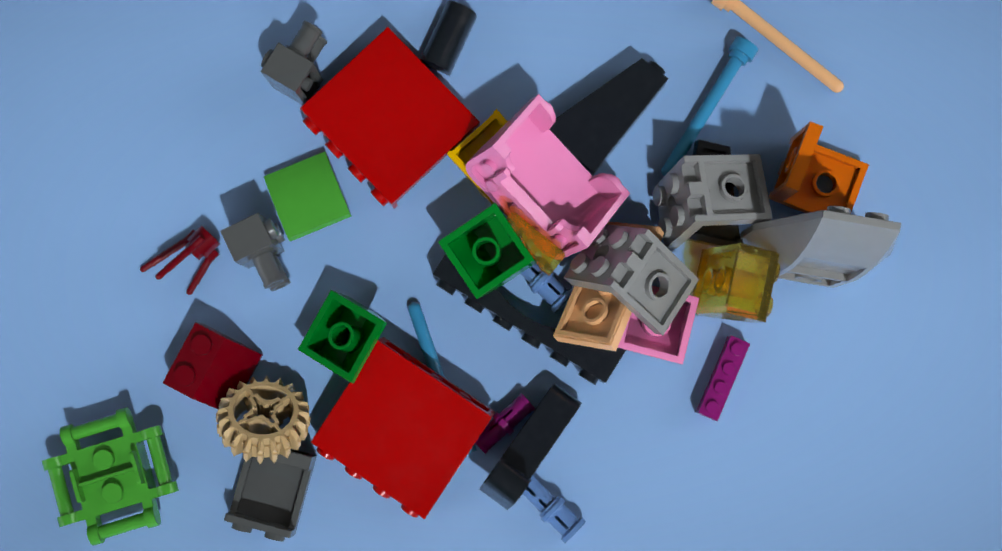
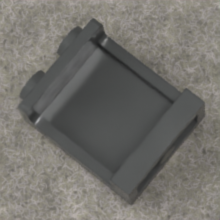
[224,449,317,542]

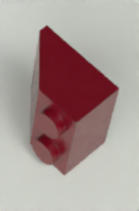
[163,322,263,409]

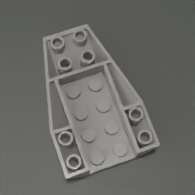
[740,206,901,288]

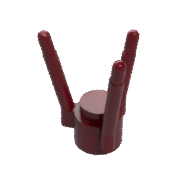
[140,225,220,295]

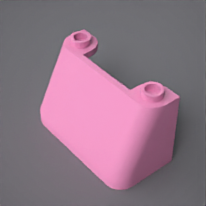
[466,94,630,260]

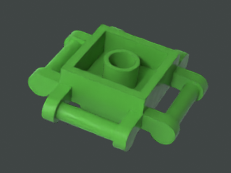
[42,407,179,546]

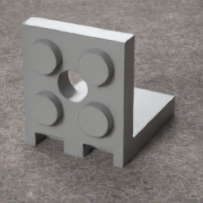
[653,154,773,249]
[564,224,699,335]

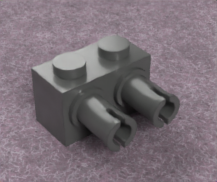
[260,21,327,105]
[220,213,291,291]

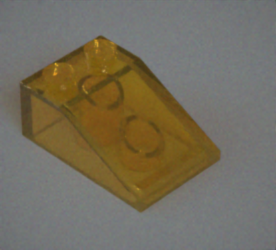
[692,243,780,323]

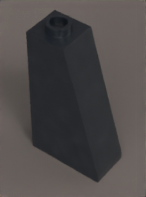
[550,58,668,176]

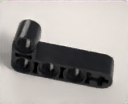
[479,383,582,510]

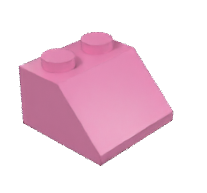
[618,286,699,364]

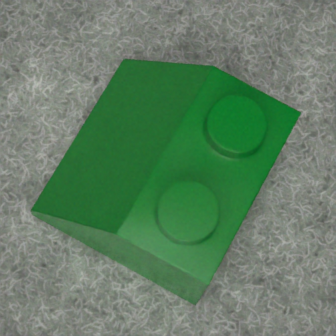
[438,203,536,299]
[298,290,387,383]

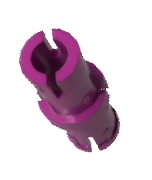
[476,393,535,454]

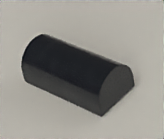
[420,1,477,76]

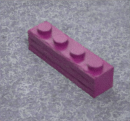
[695,335,750,421]

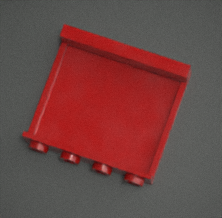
[300,27,480,209]
[311,337,495,519]

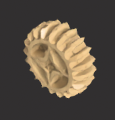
[216,375,311,464]

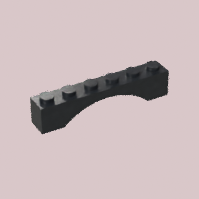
[433,254,626,385]

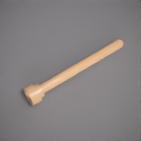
[711,0,844,93]

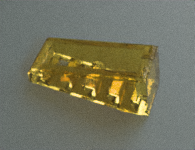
[506,211,565,276]

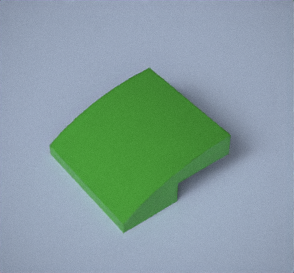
[264,151,351,242]

